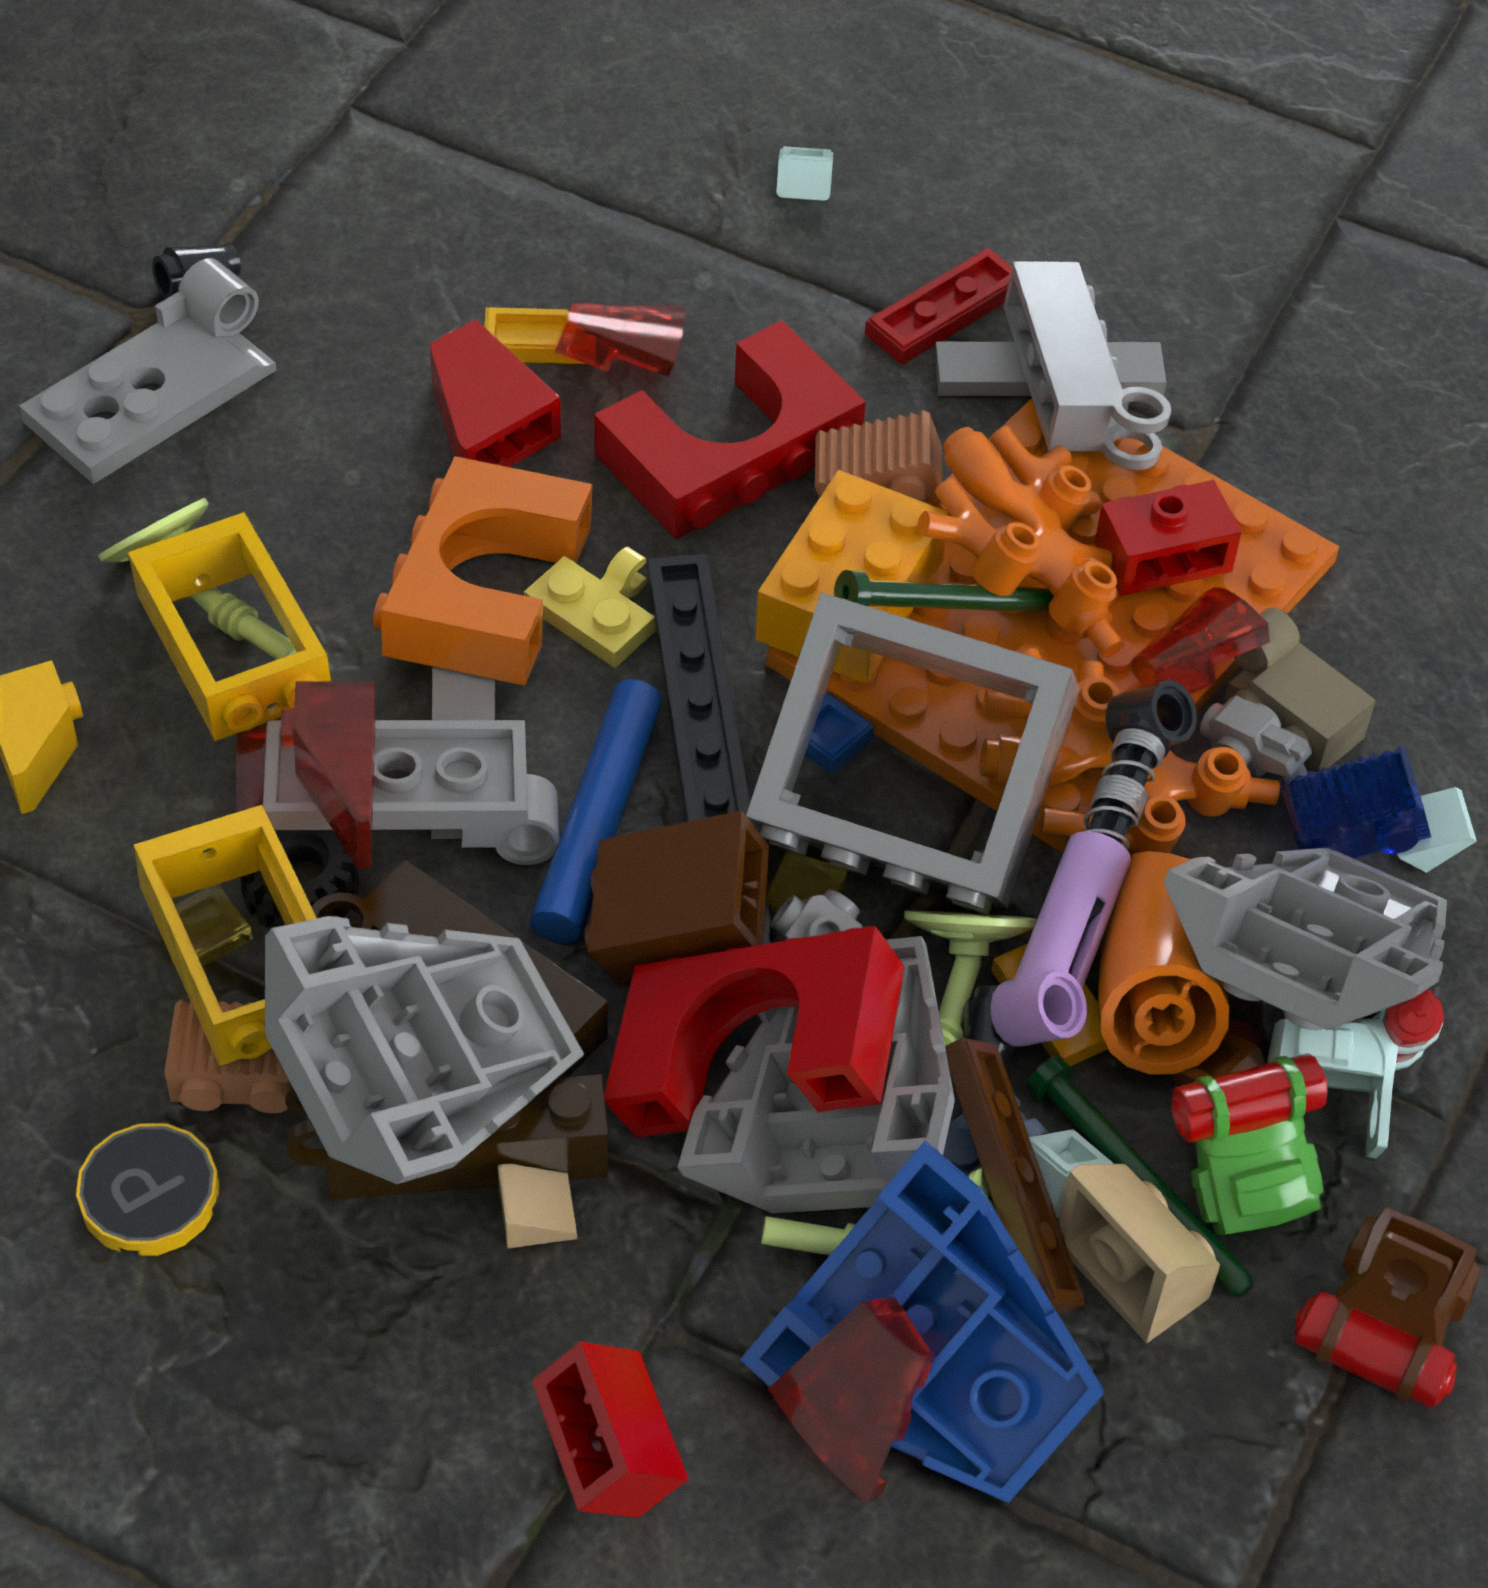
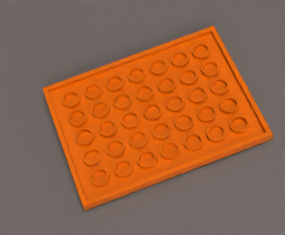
[766,398,1339,853]

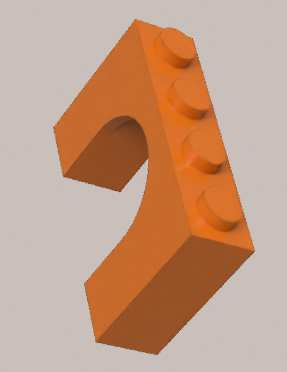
[373,456,593,686]

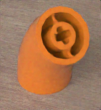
[1098,851,1229,1075]

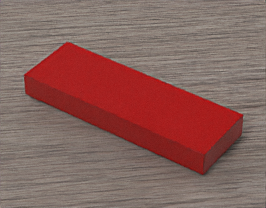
[865,248,1012,365]

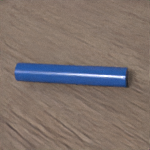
[530,679,662,944]

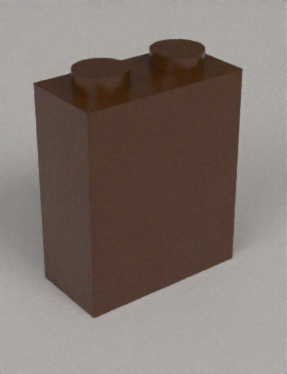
[585,810,769,984]

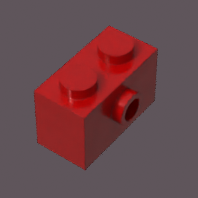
[1094,480,1242,596]
[532,1341,689,1518]

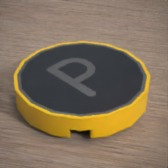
[76,1123,220,1256]

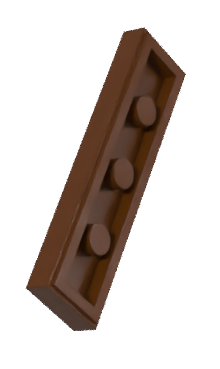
[945,1038,1085,1314]

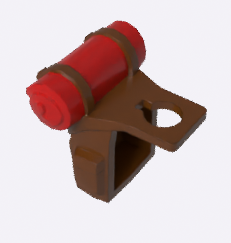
[1294,1207,1481,1409]

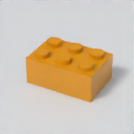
[755,470,949,684]

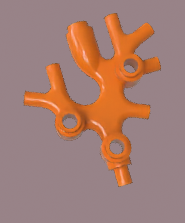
[917,426,1124,658]
[980,648,1280,856]

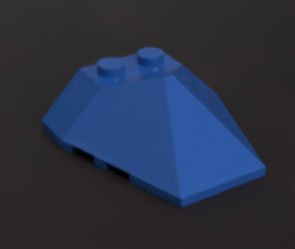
[740,1140,1105,1503]

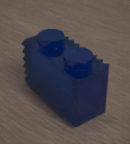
[1280,746,1431,859]

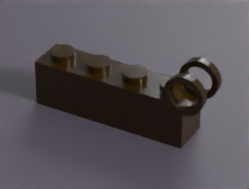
[312,860,608,1078]
[285,1074,608,1200]

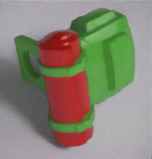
[1171,1053,1328,1235]

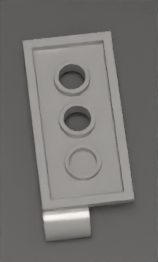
[19,258,276,484]
[263,720,560,865]

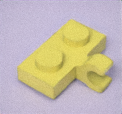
[524,547,656,668]

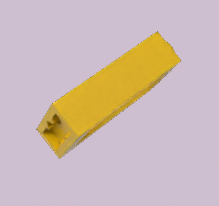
[128,512,334,741]
[134,805,317,1066]

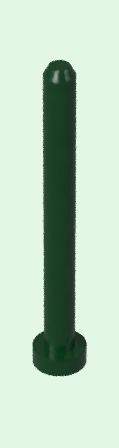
[834,570,1054,613]
[1026,1055,1254,1297]

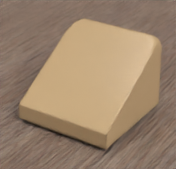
[498,1164,577,1248]

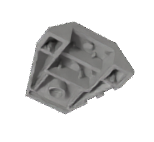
[1164,848,1447,1030]
[265,916,584,1184]
[678,936,955,1214]

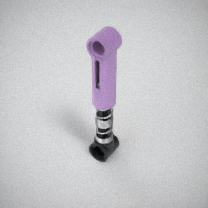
[990,680,1197,1046]

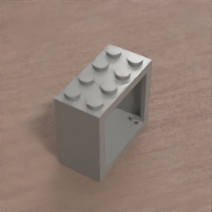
[746,592,1079,915]

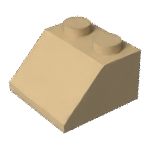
[1058,1164,1220,1344]

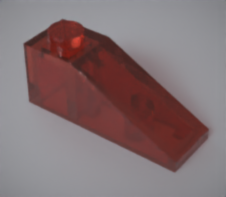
[281,681,376,868]

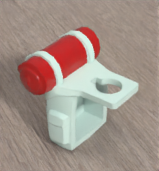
[1267,989,1444,1158]

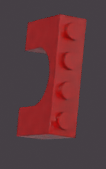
[594,320,866,540]
[604,926,905,1138]

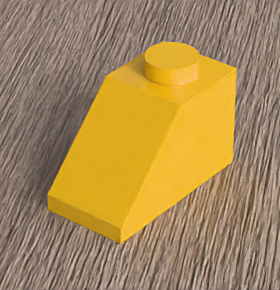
[0,660,83,814]

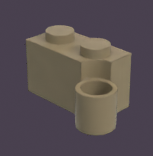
[1223,608,1376,778]

